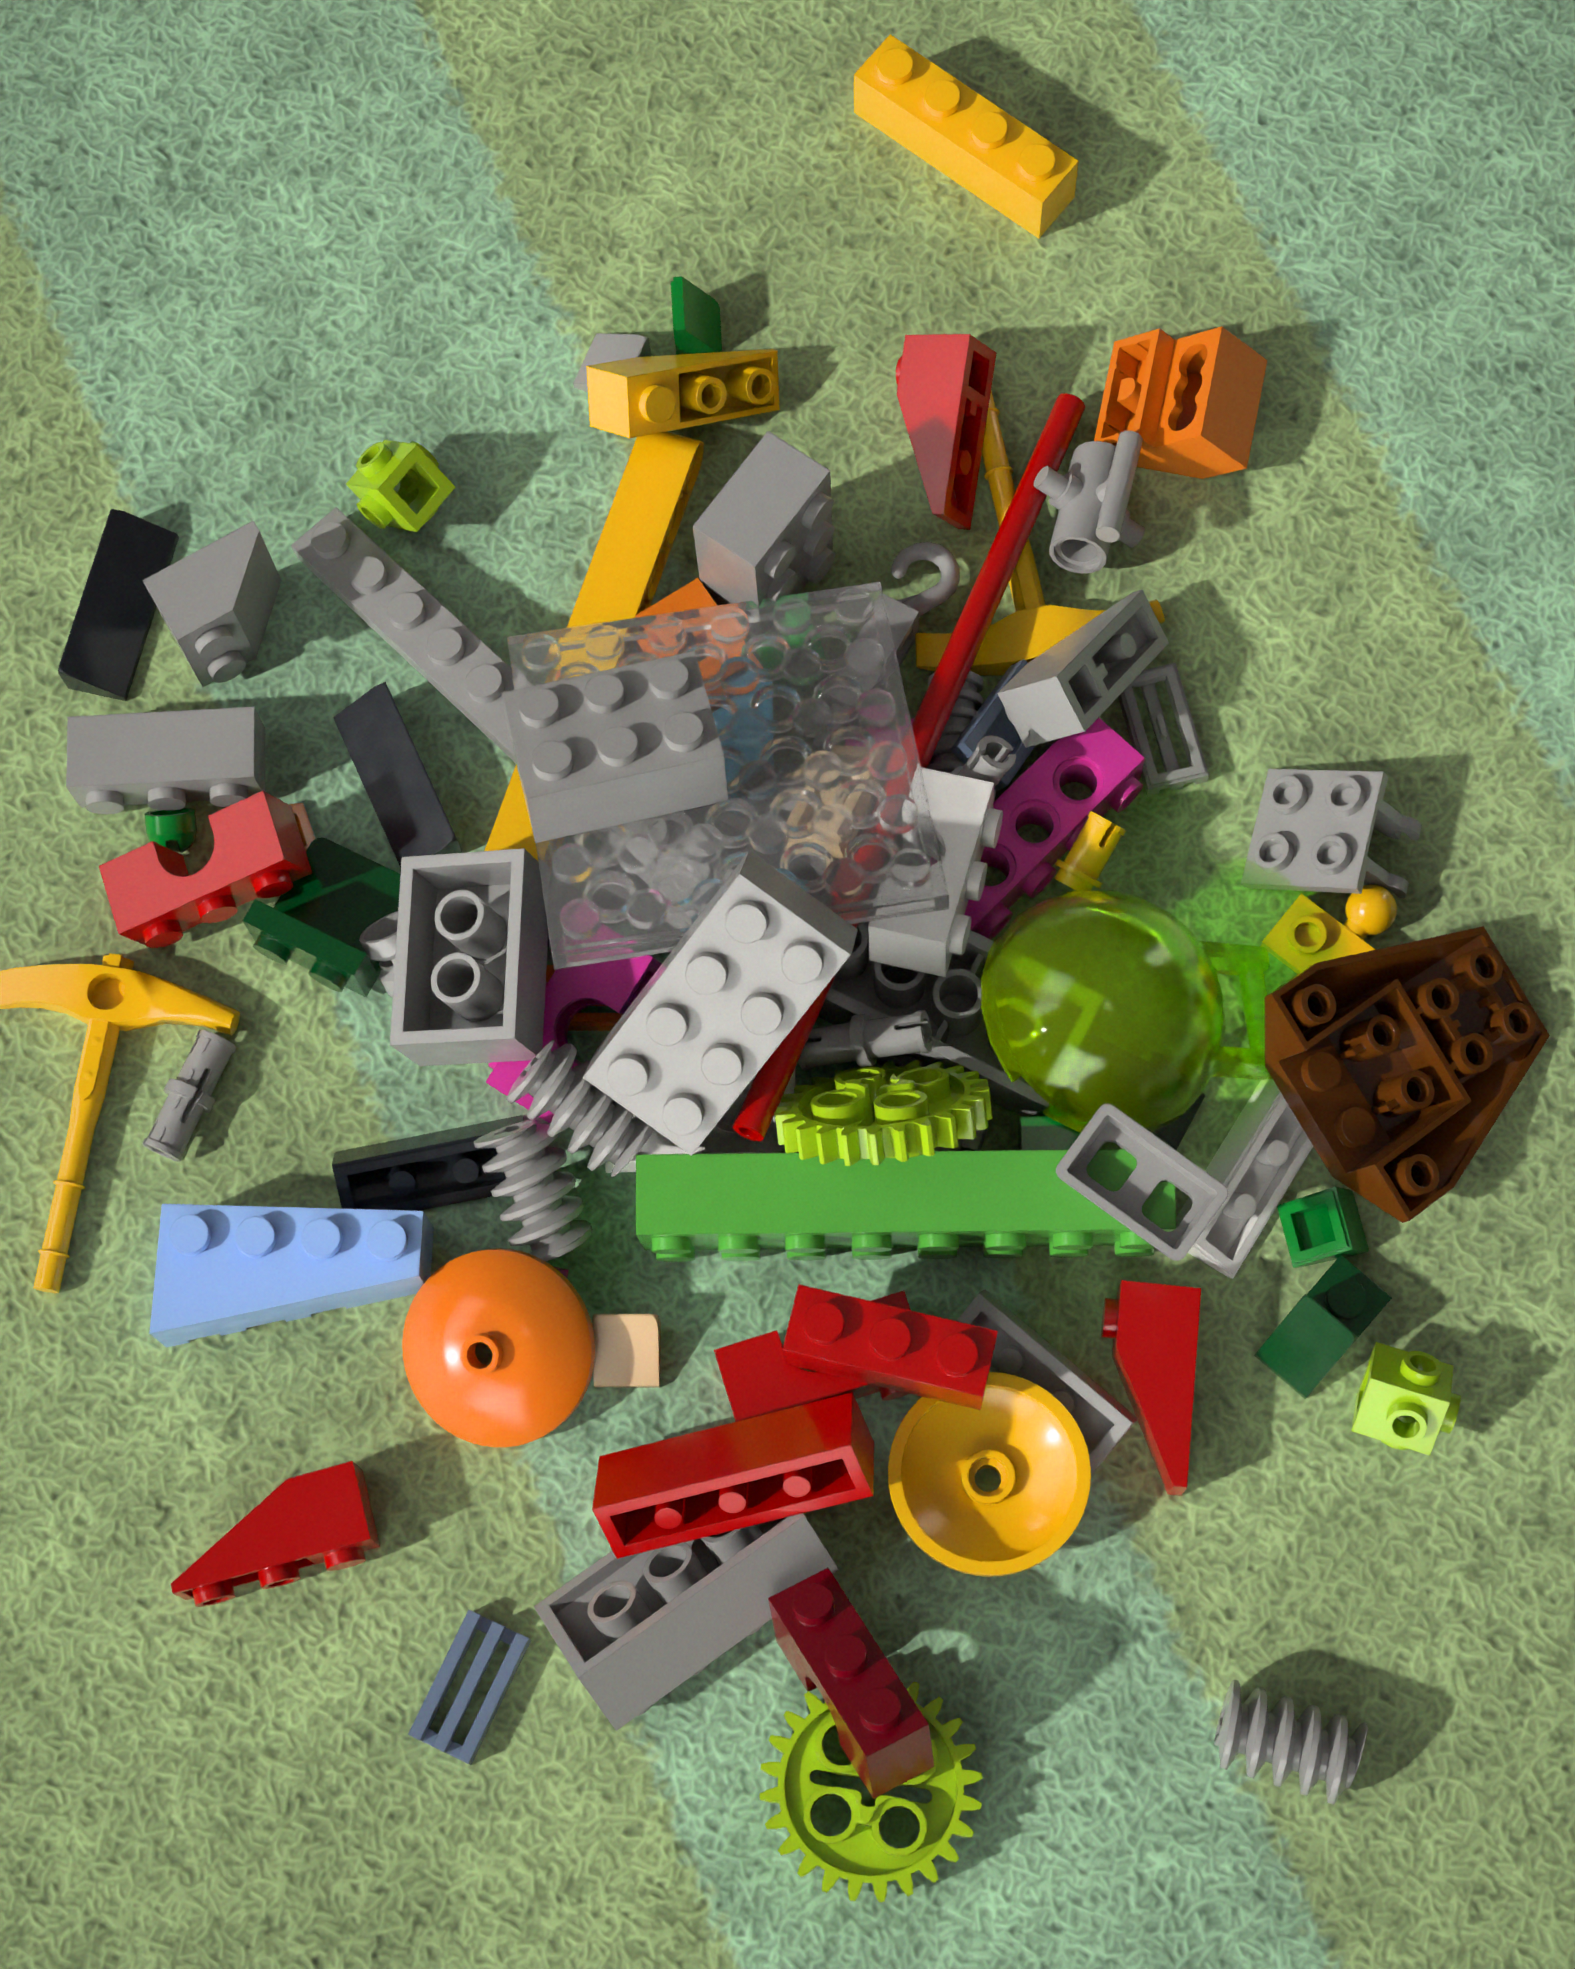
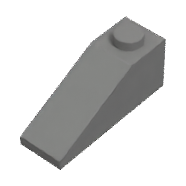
[997,589,1169,748]

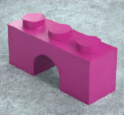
[486,918,662,1123]

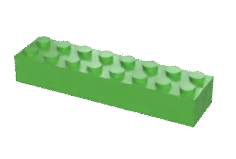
[636,1149,1176,1262]

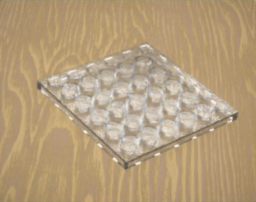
[507,582,949,970]

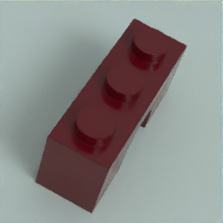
[768,1568,934,1799]

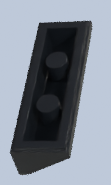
[58,509,179,701]
[333,682,462,868]
[332,1115,524,1211]

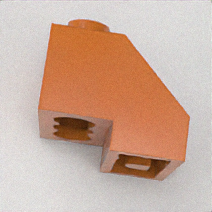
[1094,326,1268,479]

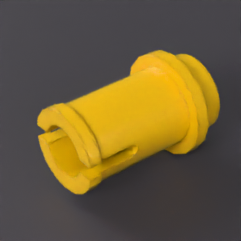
[1054,811,1126,897]

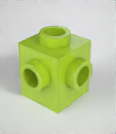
[346,440,456,532]
[1351,1342,1461,1456]

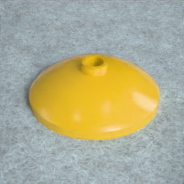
[888,1372,1091,1577]

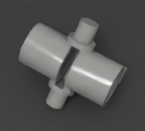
[1034,430,1145,574]

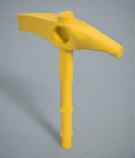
[915,390,1165,676]
[0,953,240,1293]

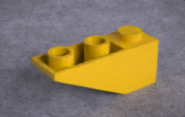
[586,349,780,438]

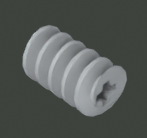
[506,1040,655,1177]
[474,1120,593,1261]
[1214,1680,1368,1805]

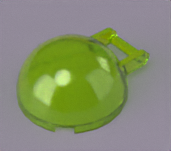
[981,890,1272,1133]

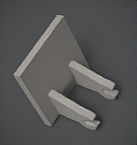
[1241,769,1422,898]

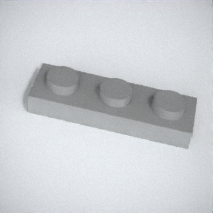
[957,1289,1138,1473]

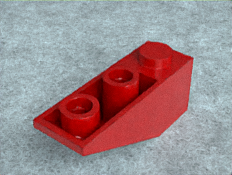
[171,1461,380,1607]

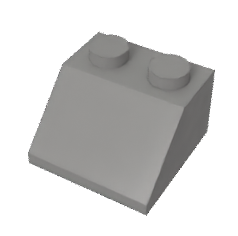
[142,521,282,687]

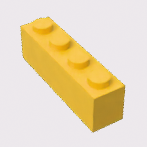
[854,34,1079,238]

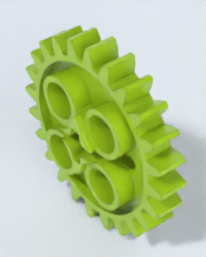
[774,1060,993,1166]
[759,1681,983,1902]

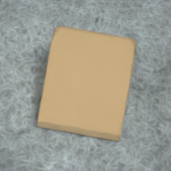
[592,1314,661,1388]

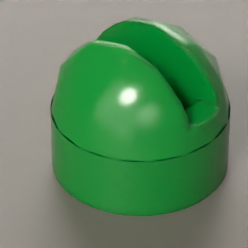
[144,808,197,853]

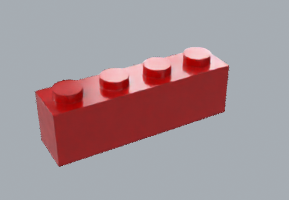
[592,1392,874,1559]

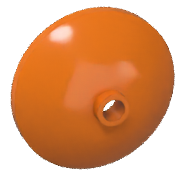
[402,1248,595,1447]

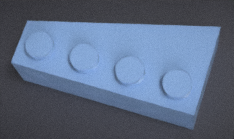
[149,1204,434,1348]

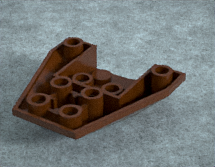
[1265,926,1550,1223]

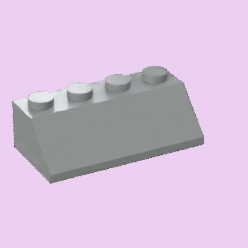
[534,1513,839,1731]

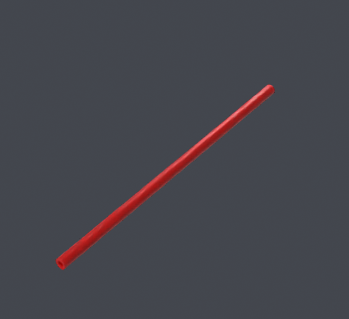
[733,393,1085,1141]

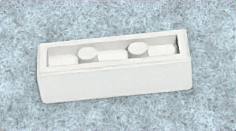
[1176,1079,1313,1279]

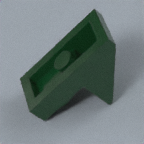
[1254,1255,1392,1399]

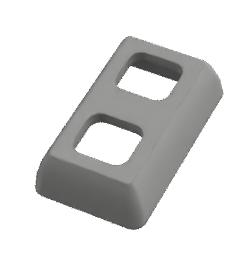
[1056,1104,1228,1261]

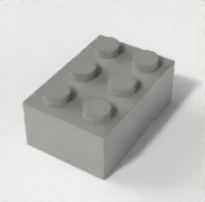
[693,431,835,641]
[501,651,728,843]
[390,848,551,1066]

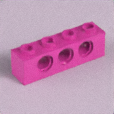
[919,717,1145,940]

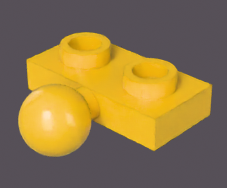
[1261,884,1397,974]

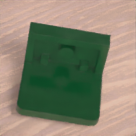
[242,837,401,997]

